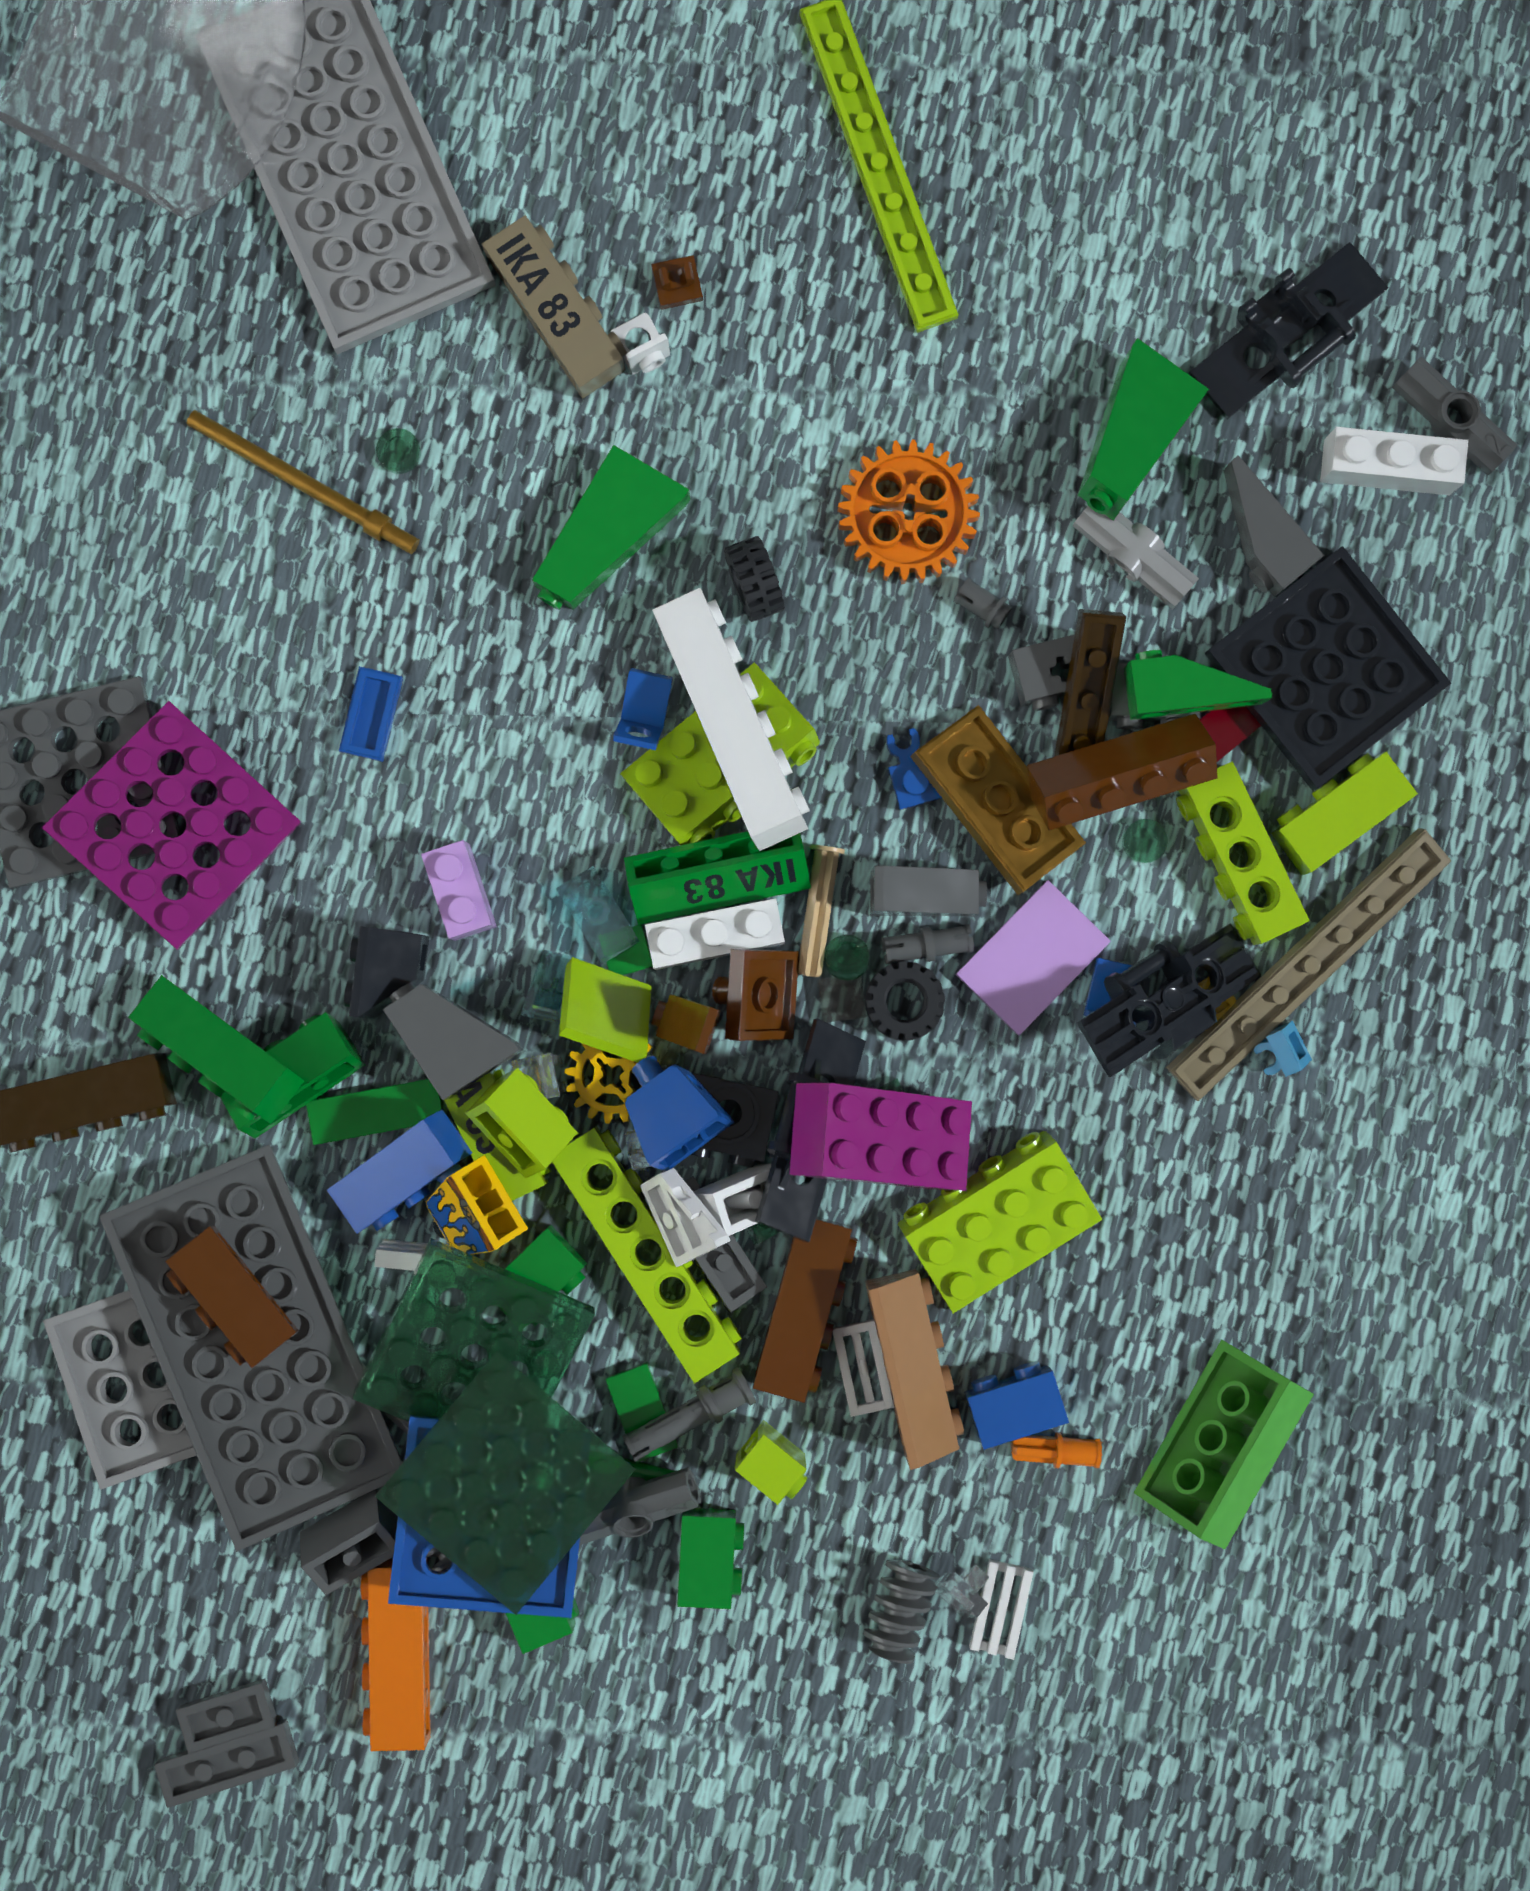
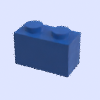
[964,1361,1069,1450]

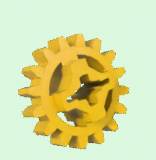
[564,1044,660,1124]

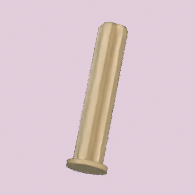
[798,844,845,977]

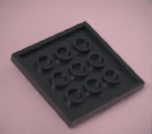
[1204,546,1451,791]

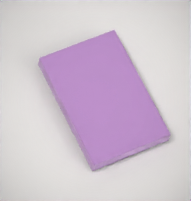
[955,880,1111,1036]

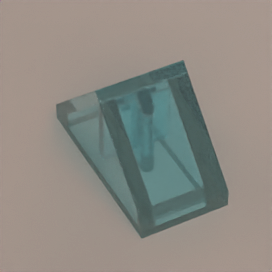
[521,950,586,1024]

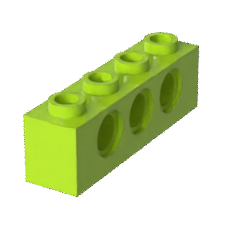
[1176,761,1310,945]

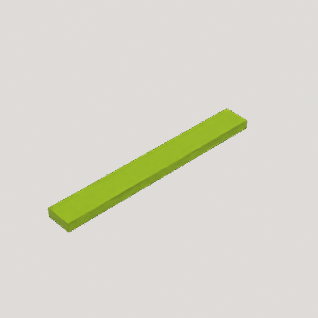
[800,0,959,333]

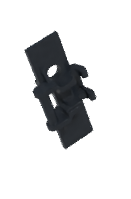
[1189,242,1389,420]
[1076,923,1261,1077]
[755,1018,866,1242]

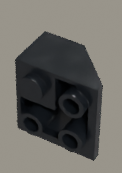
[344,926,429,1019]

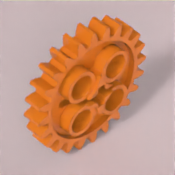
[837,439,980,584]

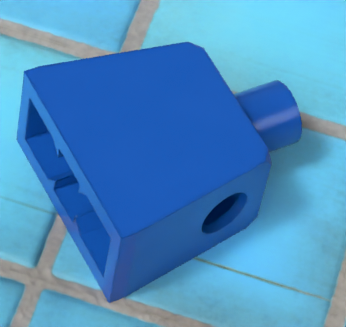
[625,1056,734,1171]

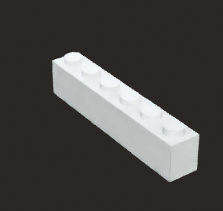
[652,588,810,851]

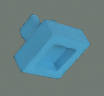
[1253,1021,1312,1077]

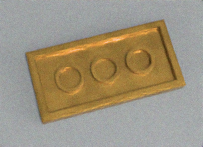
[910,705,1086,896]

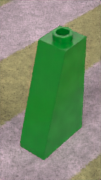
[1078,338,1209,521]
[532,445,690,610]

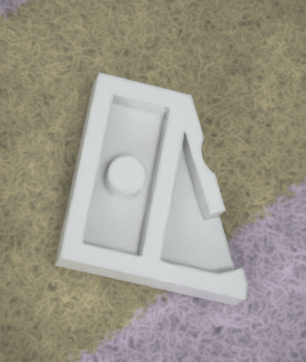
[640,1168,731,1267]

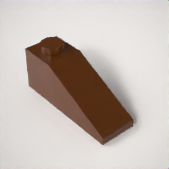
[651,994,721,1054]

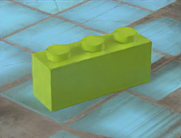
[1271,752,1418,875]

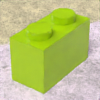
[465,1067,578,1178]
[735,1420,807,1505]

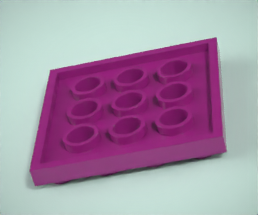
[42,701,301,951]

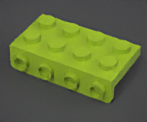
[620,662,820,845]
[897,1131,1103,1314]

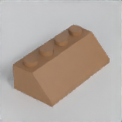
[865,1269,964,1470]

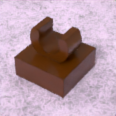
[651,255,703,310]

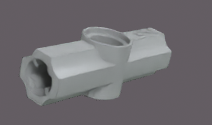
[1073,506,1199,610]

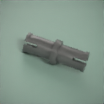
[882,924,974,965]

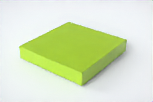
[559,957,651,1063]

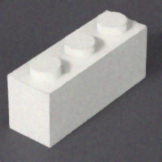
[1320,427,1468,495]
[645,898,785,970]

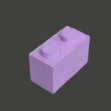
[421,840,497,941]

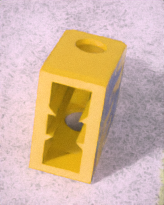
[426,1155,528,1257]

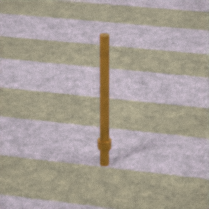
[187,410,420,554]

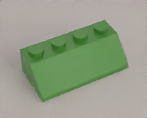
[1134,1339,1314,1549]

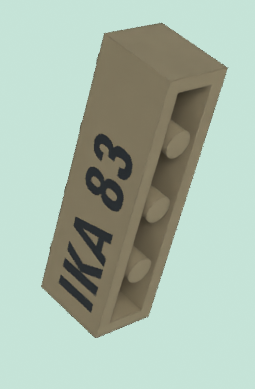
[482,215,627,399]

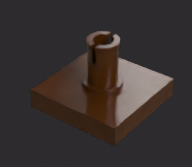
[712,949,799,1041]

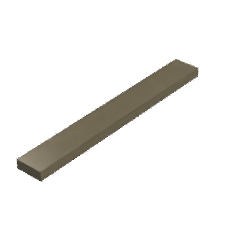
[1165,828,1451,1101]

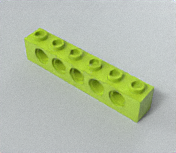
[552,1126,742,1384]

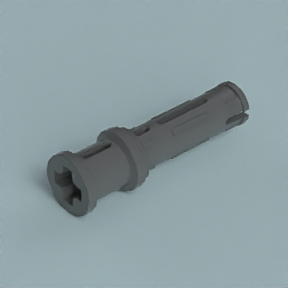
[622,1367,756,1462]

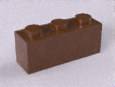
[165,1226,299,1368]

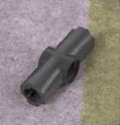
[1392,357,1517,475]
[579,1467,701,1545]

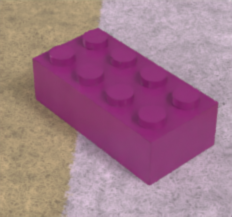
[789,1083,972,1191]

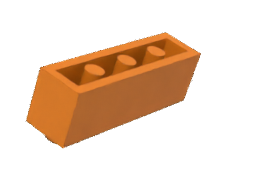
[360,1558,431,1751]

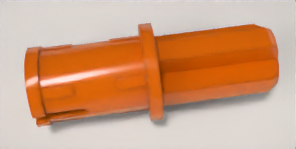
[1011,1432,1102,1469]

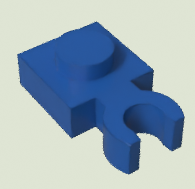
[886,728,942,810]

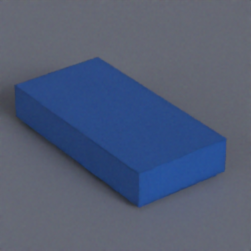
[339,666,403,762]

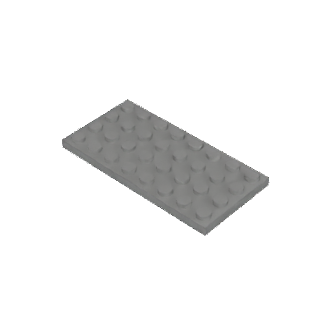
[196,0,496,355]

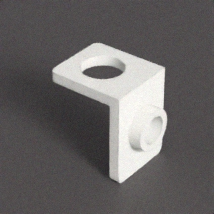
[611,313,670,375]

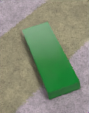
[306,1079,444,1145]

